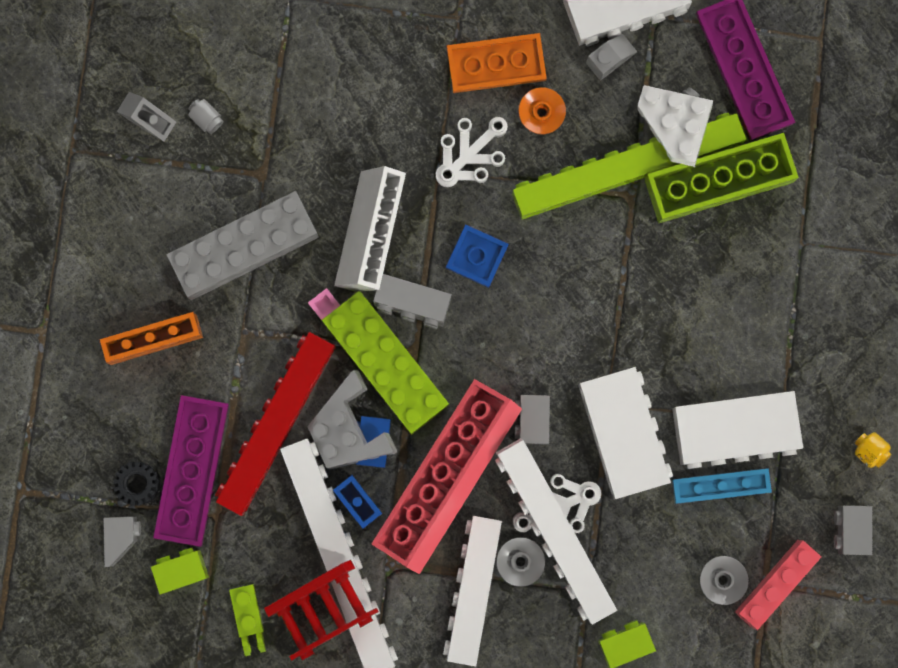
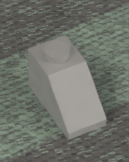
[586,34,637,81]
[117,92,176,142]
[104,517,141,567]

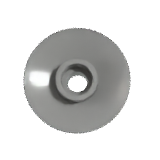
[497,537,545,586]
[700,556,749,605]

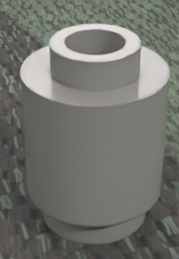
[188,99,223,134]

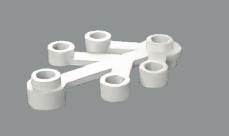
[436,117,507,187]
[513,474,601,533]

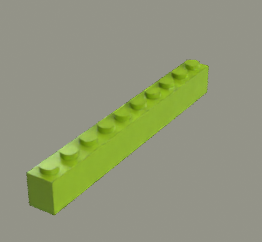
[512,113,746,220]

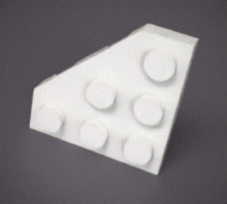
[638,85,713,167]

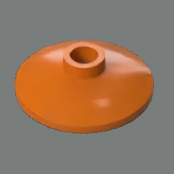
[519,87,566,134]

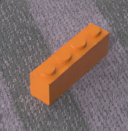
[100,312,203,365]

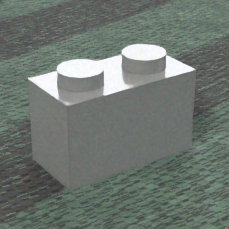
[515,395,550,445]
[834,506,872,555]

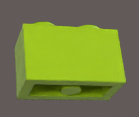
[151,547,209,594]
[598,620,656,668]

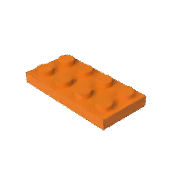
[447,33,547,93]

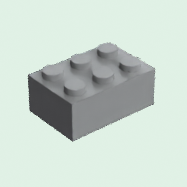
[373,274,452,329]

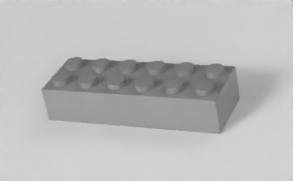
[166,191,319,300]

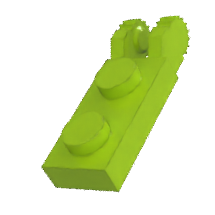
[229,584,266,656]

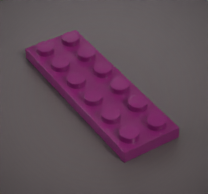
[696,0,795,142]
[153,395,229,547]

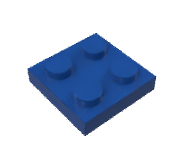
[446,224,509,288]

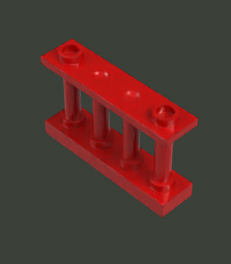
[264,560,379,661]

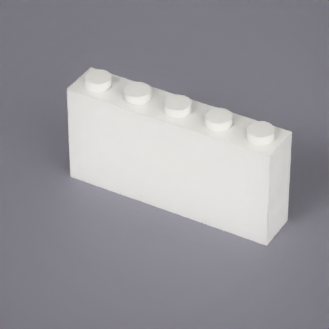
[563,0,692,46]
[334,166,406,292]
[578,367,673,500]
[672,391,803,469]

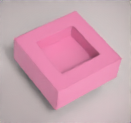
[308,288,340,320]

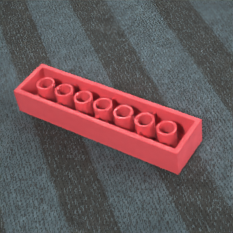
[372,379,522,574]

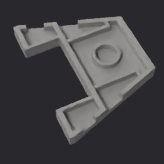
[307,370,397,469]

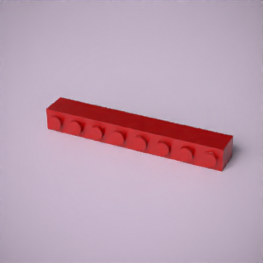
[215,332,336,516]

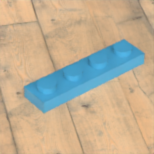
[672,468,772,504]

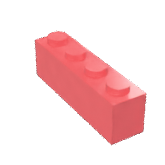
[735,540,821,630]

